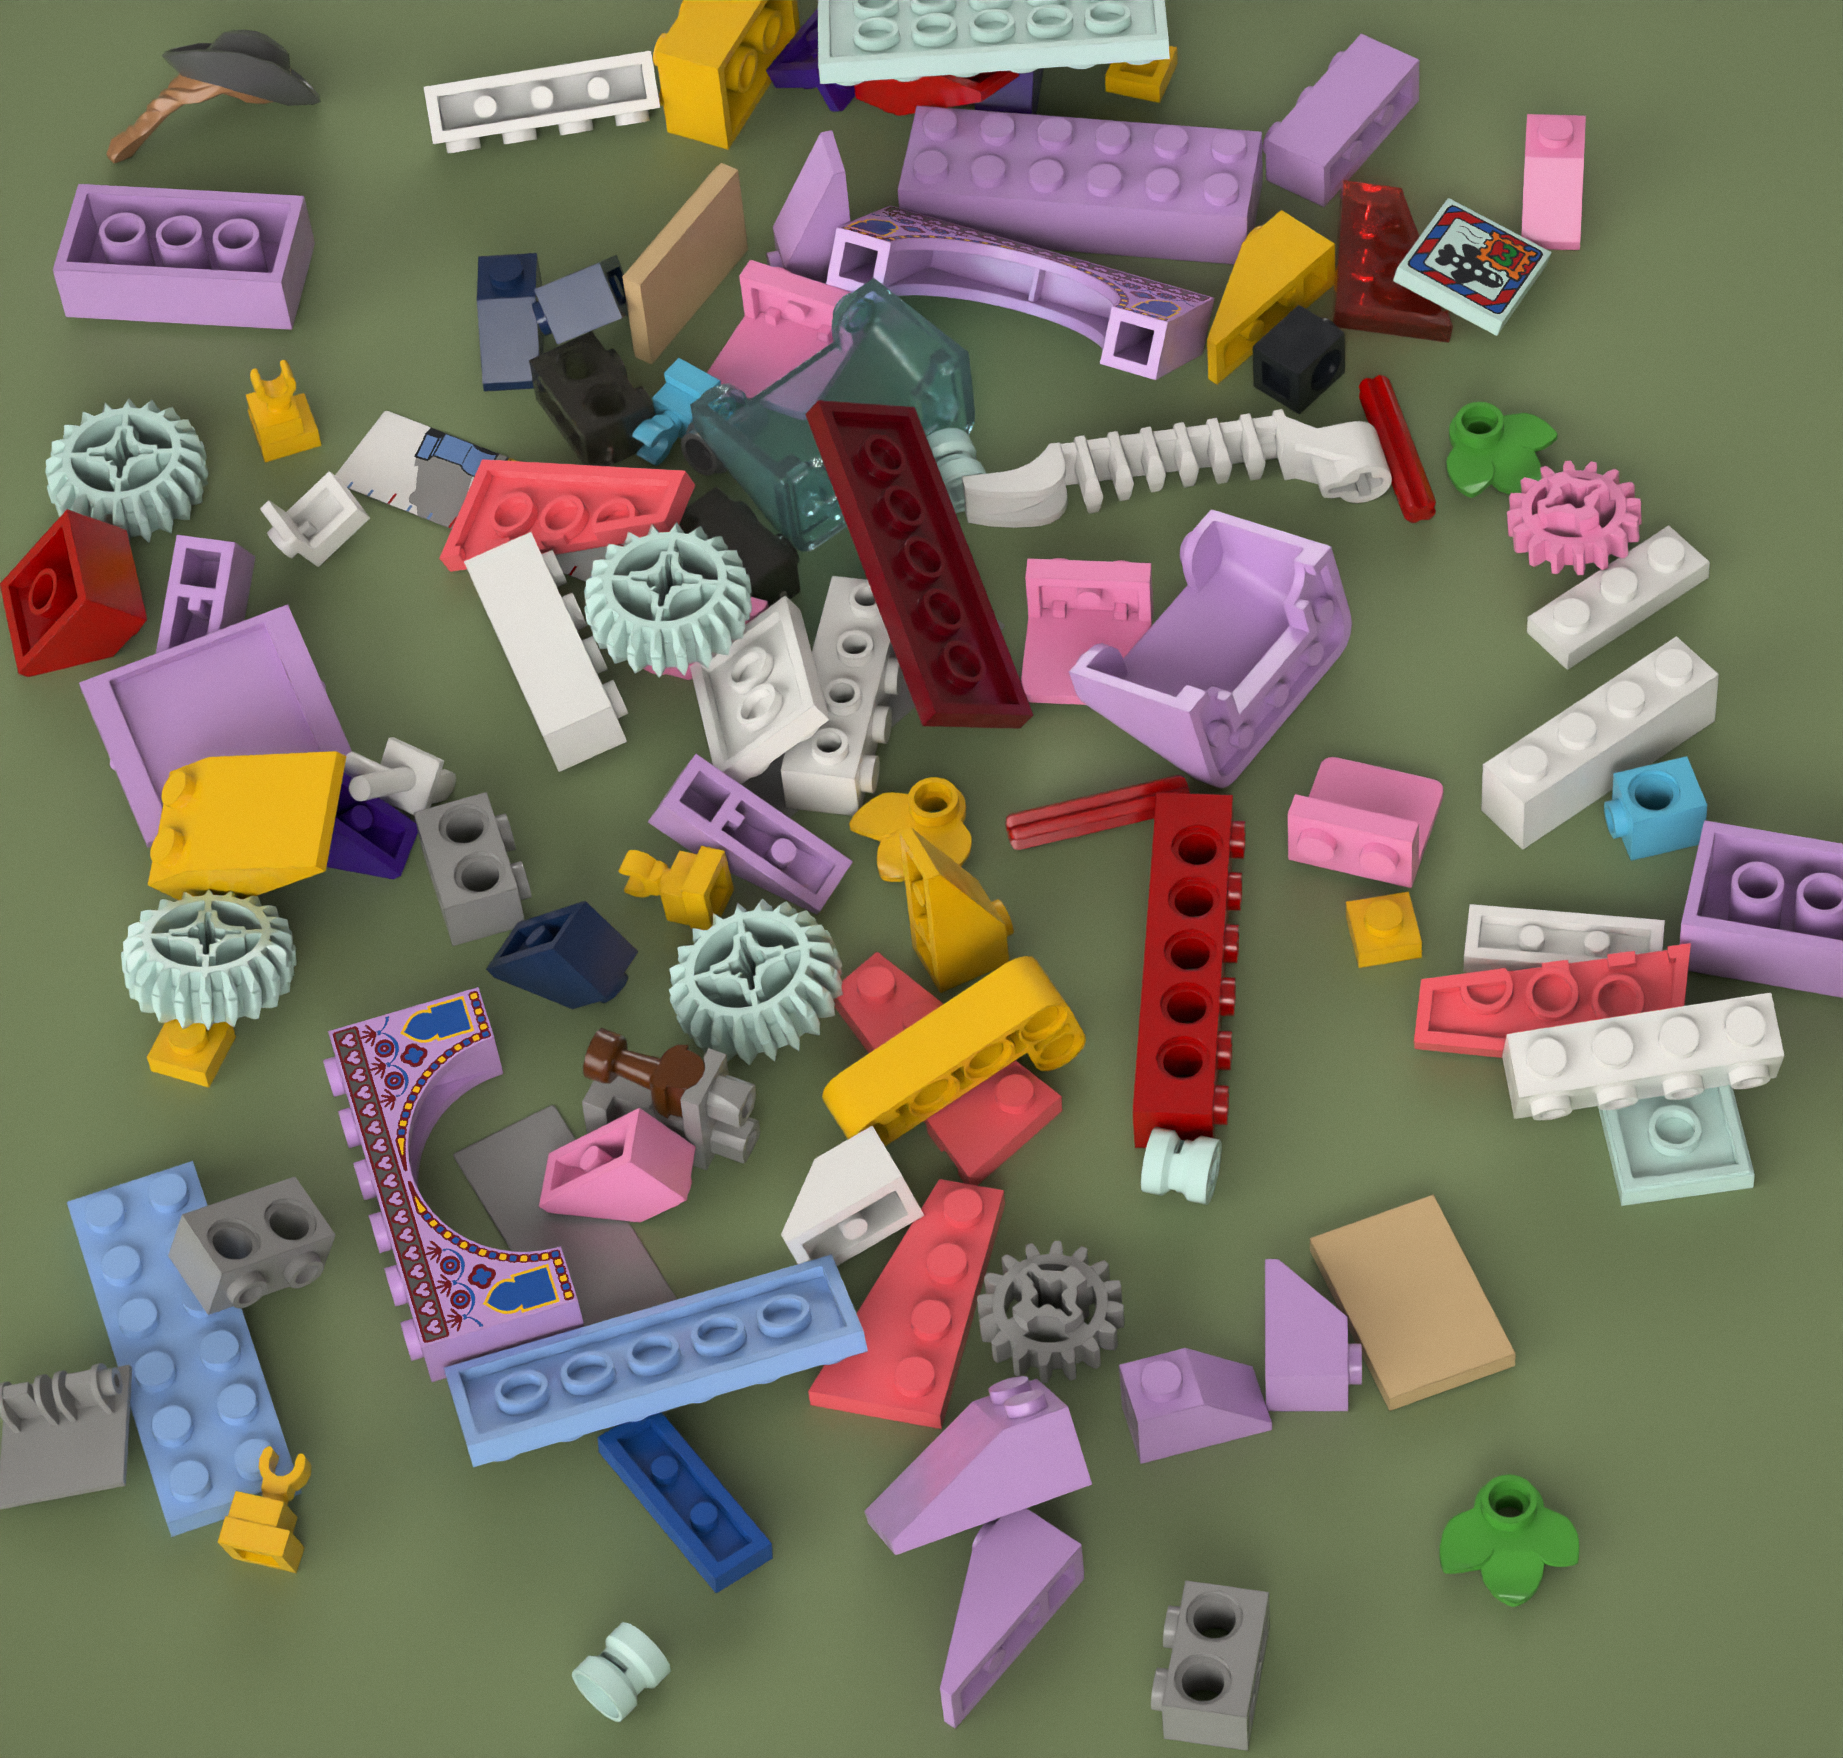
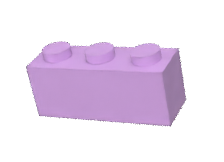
[1262,34,1419,207]

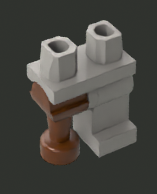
[582,1028,760,1170]

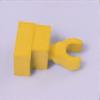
[245,360,322,463]
[618,846,734,930]
[218,1446,312,1573]

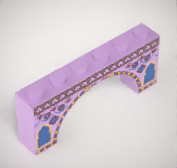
[826,205,1215,380]
[323,987,584,1382]

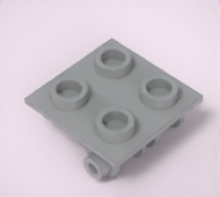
[0,1363,132,1510]

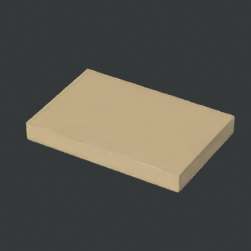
[622,163,748,364]
[1310,1194,1516,1411]

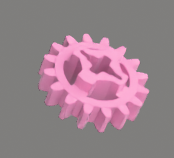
[1507,461,1642,575]

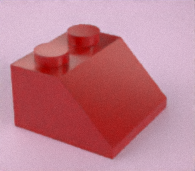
[0,509,147,677]

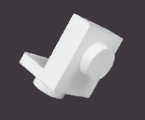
[260,471,370,567]

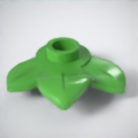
[1446,402,1558,498]
[1439,1474,1579,1607]

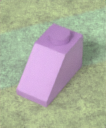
[1265,1259,1362,1411]
[1119,1348,1272,1464]

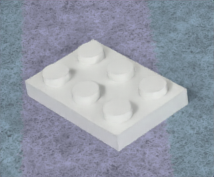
[690,596,830,784]

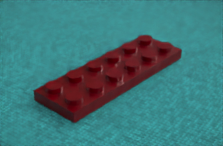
[805,400,1034,729]

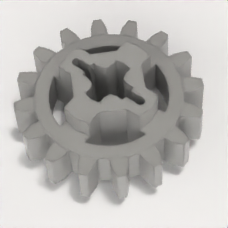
[977,1241,1125,1383]

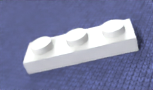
[1527,525,1710,670]
[1463,904,1665,972]

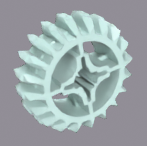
[45,399,208,543]
[584,522,752,678]
[121,889,297,1031]
[669,898,843,1065]

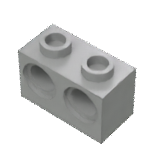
[413,792,532,946]
[168,1177,335,1315]
[1151,1580,1270,1751]

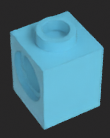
[1604,756,1707,861]

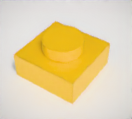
[1105,46,1178,103]
[1346,891,1422,968]
[147,1019,236,1087]

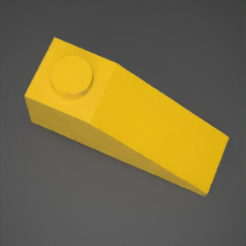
[1207,210,1335,385]
[900,828,1014,993]

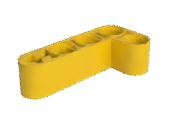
[822,956,1086,1146]

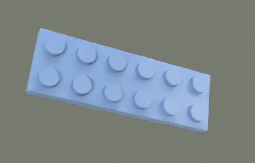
[67,1161,302,1537]
[444,1254,868,1467]

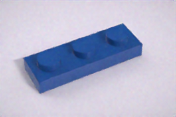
[597,1412,773,1593]

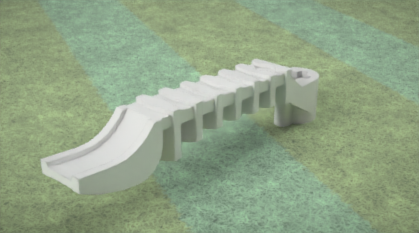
[962,409,1392,528]

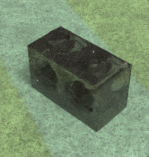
[529,331,656,466]

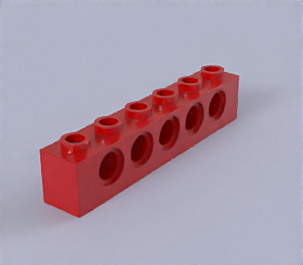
[1132,793,1246,1148]

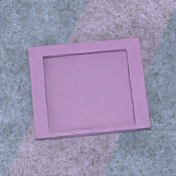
[79,604,352,848]

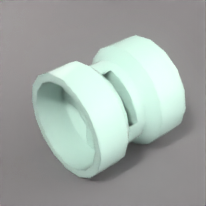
[927,428,987,513]
[1141,1127,1222,1205]
[572,1622,671,1722]

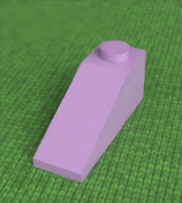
[766,130,858,294]
[156,535,255,654]
[648,754,853,915]
[940,1508,1084,1729]

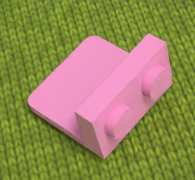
[707,260,861,421]
[1021,558,1154,705]
[1288,757,1443,888]

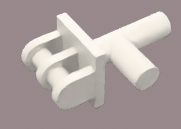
[344,737,456,815]

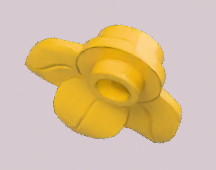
[849,777,972,882]

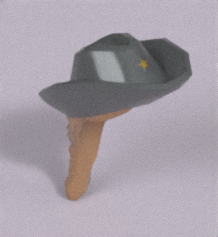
[106,30,321,163]

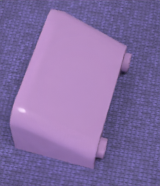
[1069,509,1352,788]

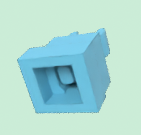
[632,358,726,466]

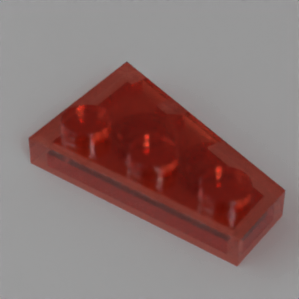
[1332,180,1453,343]

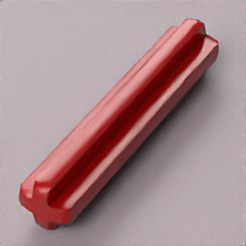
[1359,375,1436,524]
[1005,775,1190,850]

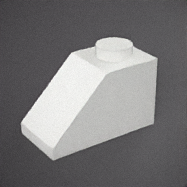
[781,1126,924,1266]

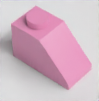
[1521,114,1586,250]
[539,1108,696,1223]

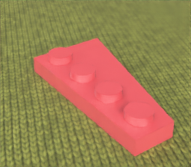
[439,459,695,572]
[1414,943,1691,1058]
[833,952,1063,1186]
[808,1179,1005,1429]

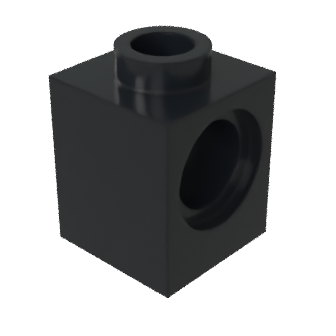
[1253,305,1345,415]

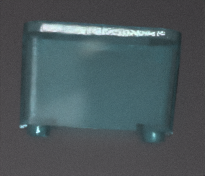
[690,278,975,552]

